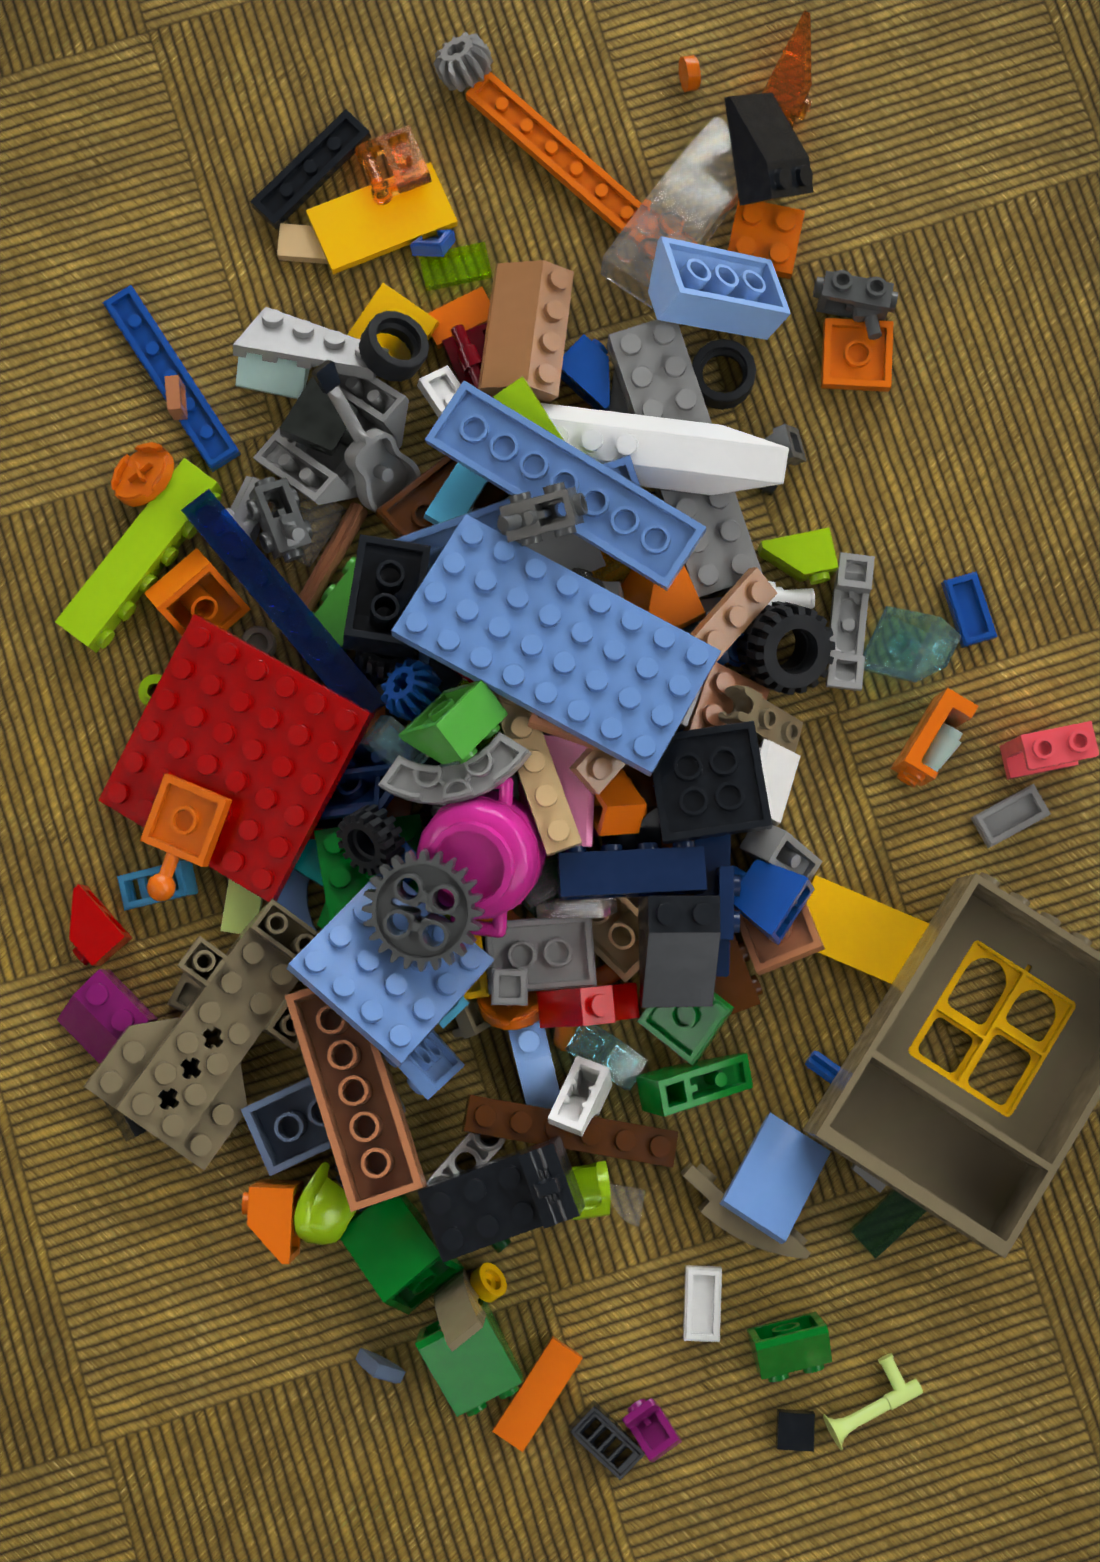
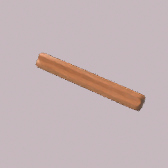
[288,502,368,626]

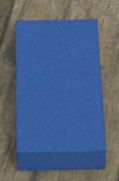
[941,571,998,648]

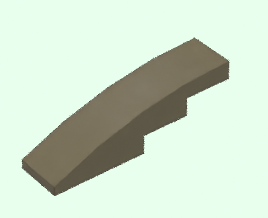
[434,1268,487,1352]

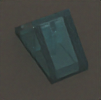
[360,715,429,766]

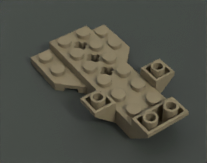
[83,899,318,1170]

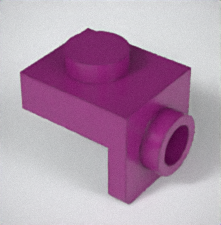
[622,1398,682,1463]

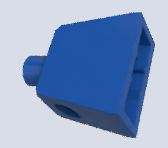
[732,860,815,945]

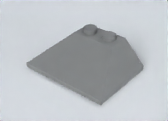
[253,374,409,505]

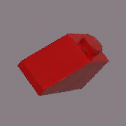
[69,884,133,966]

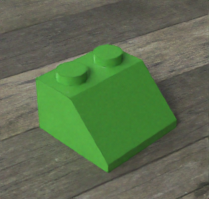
[399,680,508,765]

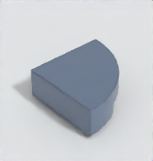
[355,1348,406,1384]

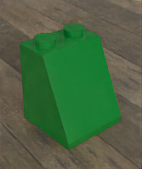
[340,1194,464,1315]
[415,1298,523,1417]

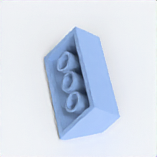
[648,236,791,340]

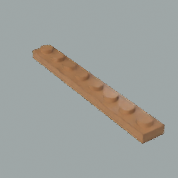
[569,567,777,795]

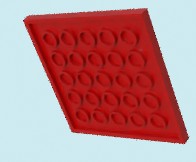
[98,614,375,902]

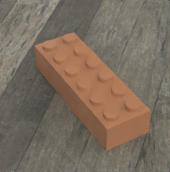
[285,988,427,1212]

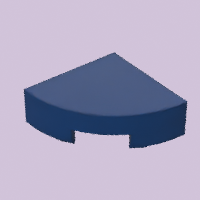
[410,229,456,257]

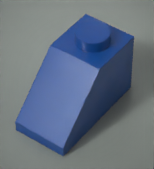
[561,334,610,411]

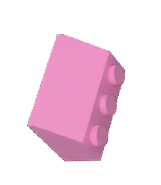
[518,733,594,847]

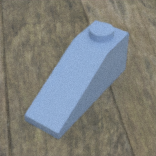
[508,1020,560,1109]

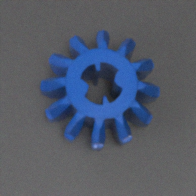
[380,658,442,721]

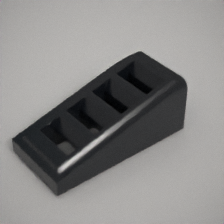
[569,1400,645,1480]

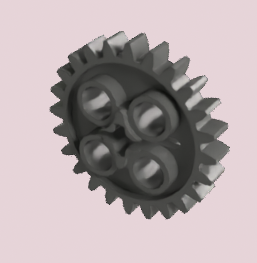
[362,848,485,972]

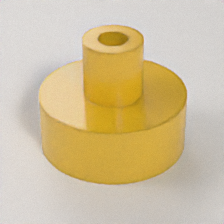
[470,1262,507,1303]

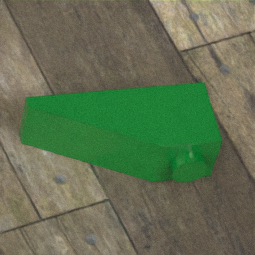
[636,1052,753,1117]

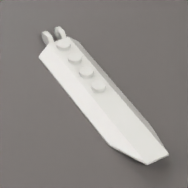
[541,403,789,496]

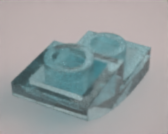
[565,1025,648,1090]

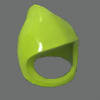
[293,1162,357,1245]

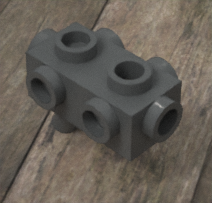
[813,270,898,340]
[246,477,313,563]
[497,482,588,546]

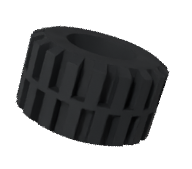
[737,601,835,695]

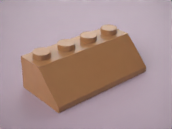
[478,260,574,404]

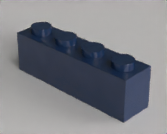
[556,841,707,901]

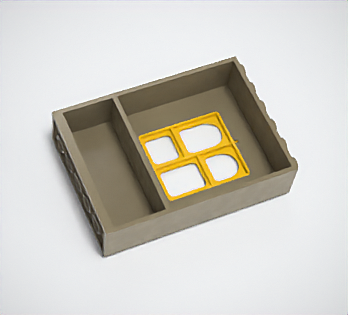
[803,872,1100,1258]

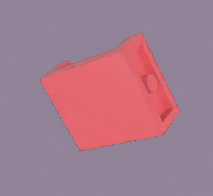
[999,721,1099,780]

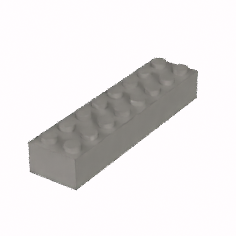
[607,319,763,599]

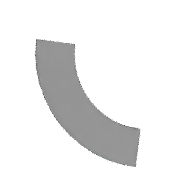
[378,732,531,804]

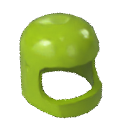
[571,1161,611,1220]

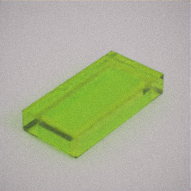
[419,241,492,292]

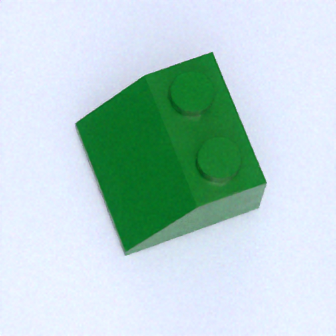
[747,1311,832,1382]

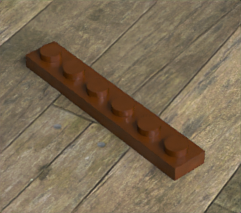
[462,1095,678,1168]

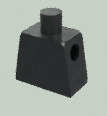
[280,376,358,456]

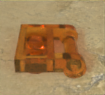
[355,125,432,205]

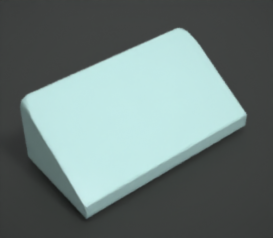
[235,353,310,399]

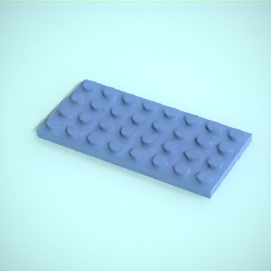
[391,514,721,777]

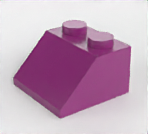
[57,969,158,1064]

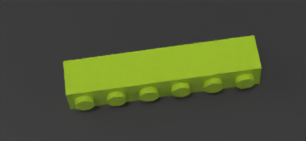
[55,458,223,653]

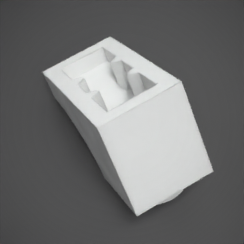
[548,1056,612,1137]

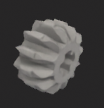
[433,32,493,92]

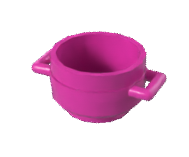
[416,777,546,938]

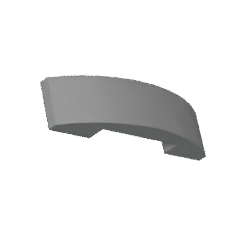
[826,552,875,691]

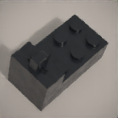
[417,1135,585,1262]

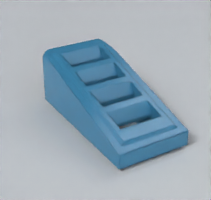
[117,860,198,911]

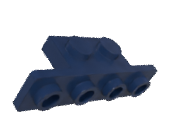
[694,835,741,977]

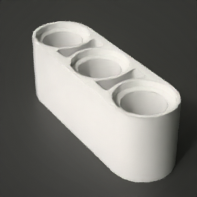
[427,1133,505,1184]

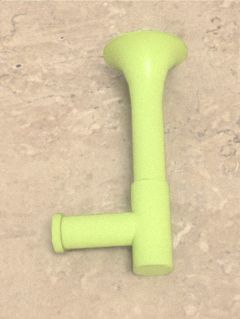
[823,1353,923,1451]

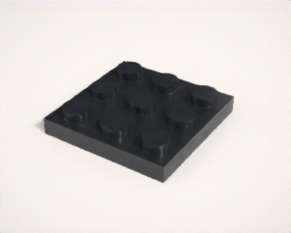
[652,721,772,845]

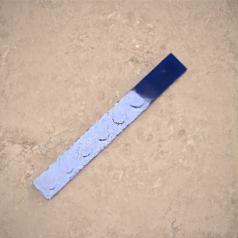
[181,489,385,714]

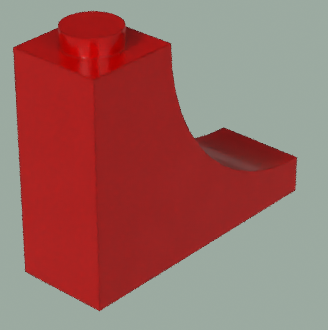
[537,982,640,1028]

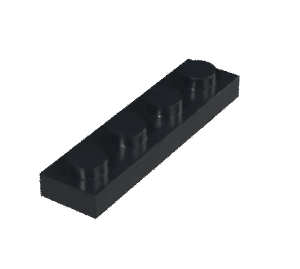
[250,109,371,229]

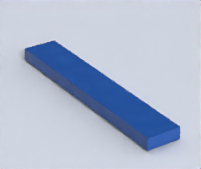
[102,285,241,472]

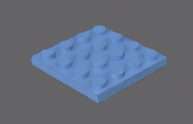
[287,873,494,1067]

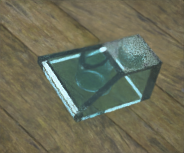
[863,606,962,683]

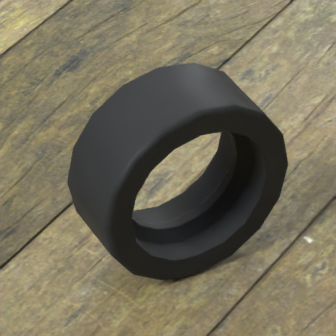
[359,311,429,382]
[692,339,756,410]

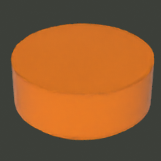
[679,55,701,92]

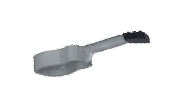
[312,360,421,513]

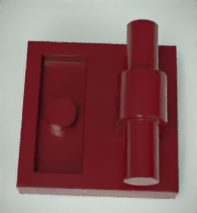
[442,322,493,397]

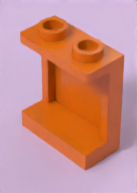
[891,688,979,787]

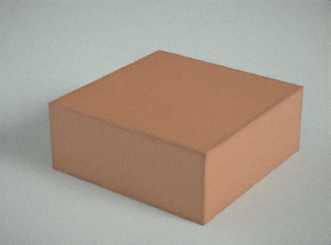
[164,375,188,421]

